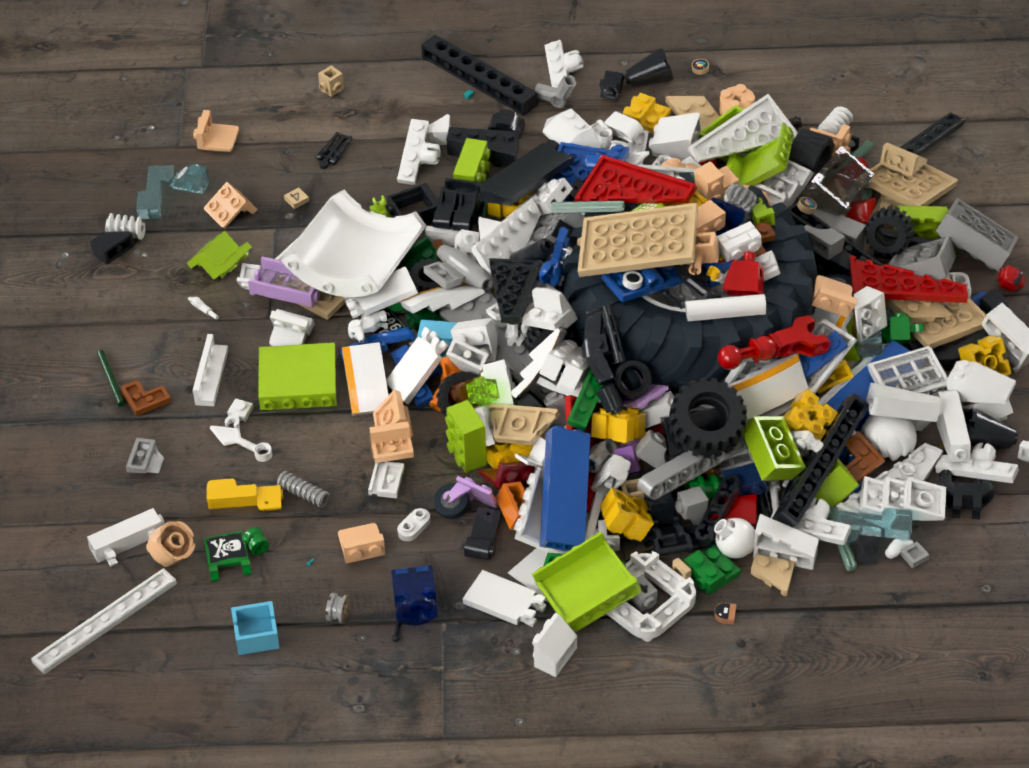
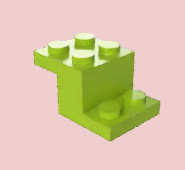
[187,231,252,279]

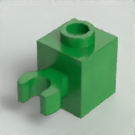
[890,313,924,340]

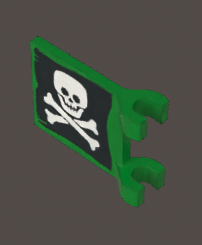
[203,531,252,582]

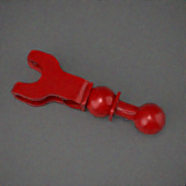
[718,315,831,370]

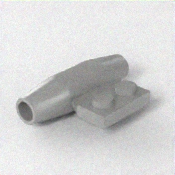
[424,244,493,291]

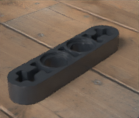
[695,474,742,545]

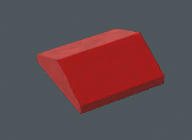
[835,197,876,225]

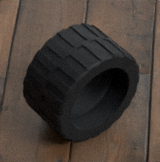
[788,129,834,188]

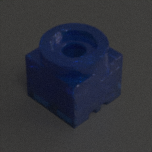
[391,565,438,626]

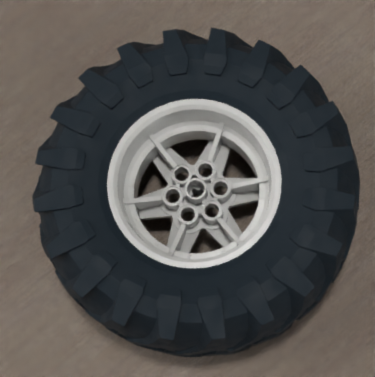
[562,172,817,396]

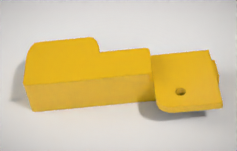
[207,479,283,511]

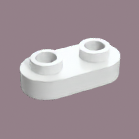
[397,508,430,541]

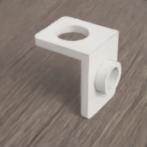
[515,437,546,468]

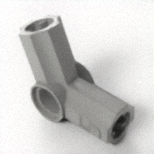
[535,75,577,108]
[589,439,617,473]

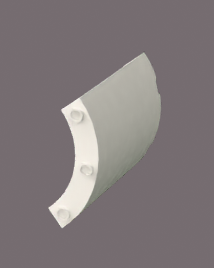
[281,189,426,297]

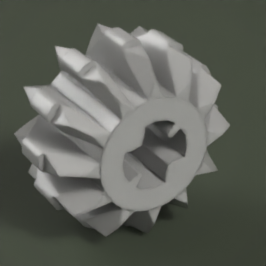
[724,184,757,213]

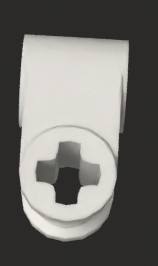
[590,119,613,150]

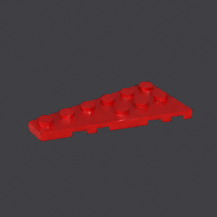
[574,155,697,203]

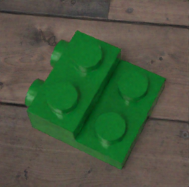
[683,545,741,595]

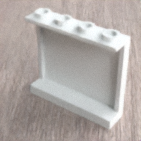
[514,467,604,554]

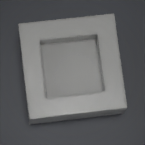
[900,542,930,568]

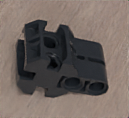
[433,178,483,231]

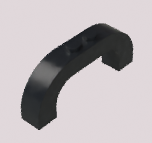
[908,288,1009,371]

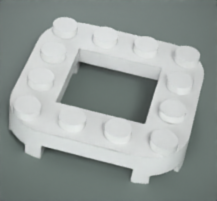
[607,551,696,642]

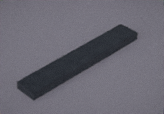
[899,112,965,156]

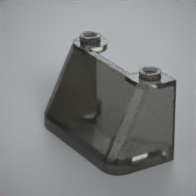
[796,146,874,217]

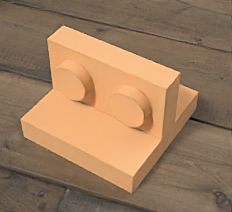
[373,389,413,438]
[369,421,414,463]

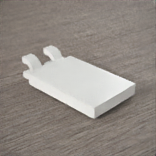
[344,267,418,319]
[386,327,449,404]
[463,570,546,627]

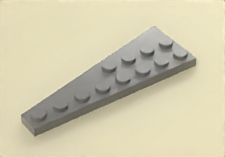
[440,290,554,406]

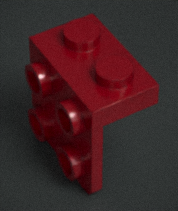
[478,462,535,490]

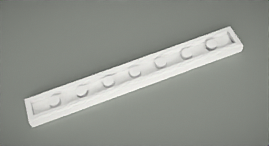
[31,568,177,675]

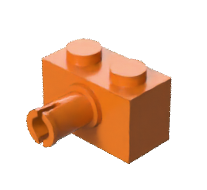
[496,481,525,530]

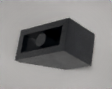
[90,231,135,265]

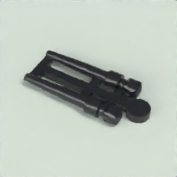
[316,132,353,169]

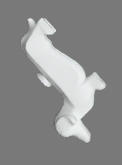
[348,310,388,343]

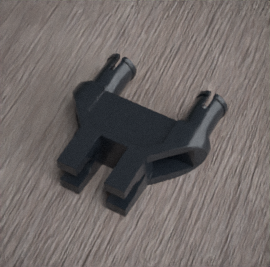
[938,469,996,520]

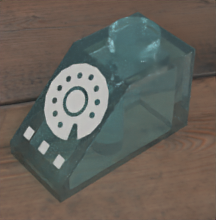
[170,163,209,194]

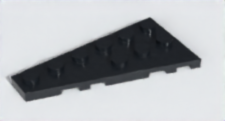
[489,258,544,325]

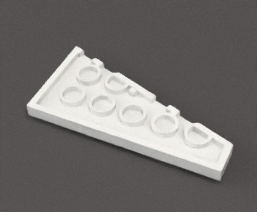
[687,94,798,163]
[471,198,541,287]
[836,443,943,534]

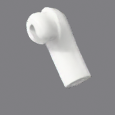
[885,539,913,559]

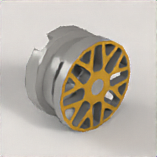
[325,592,350,624]

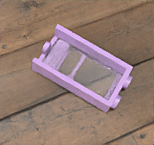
[248,256,321,309]

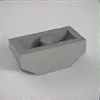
[126,438,164,473]

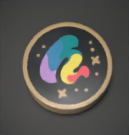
[692,59,709,75]
[797,197,817,214]

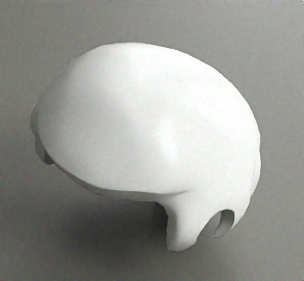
[860,415,917,461]

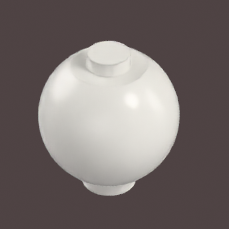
[714,518,755,558]

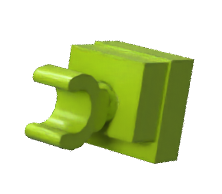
[369,195,391,218]
[752,197,775,226]

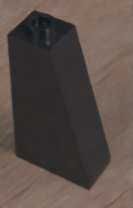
[660,407,726,457]

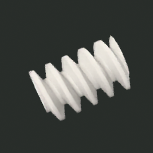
[818,107,853,135]
[105,213,145,240]

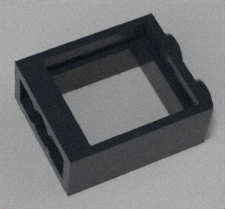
[386,183,439,224]

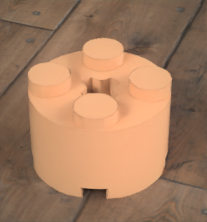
[719,84,755,116]
[146,521,195,567]

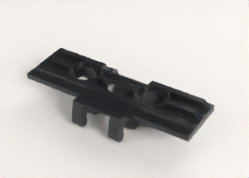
[620,516,717,562]

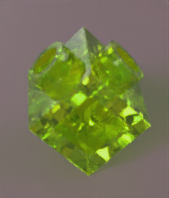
[466,376,500,406]

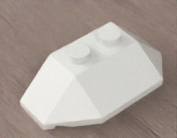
[543,109,602,149]

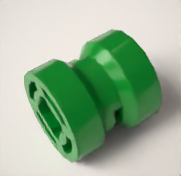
[243,527,270,555]

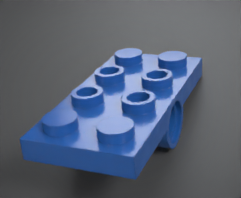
[601,265,683,302]

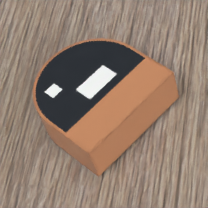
[714,603,736,625]

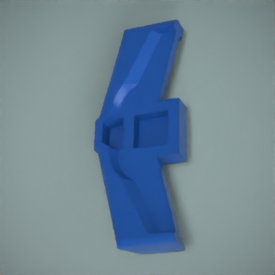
[338,327,415,365]

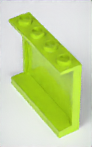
[727,122,794,186]
[258,343,337,410]
[532,531,642,633]

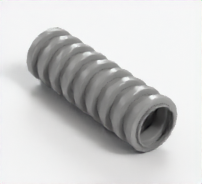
[277,471,329,508]

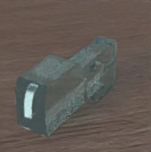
[136,165,174,219]
[857,309,894,357]
[834,508,913,543]

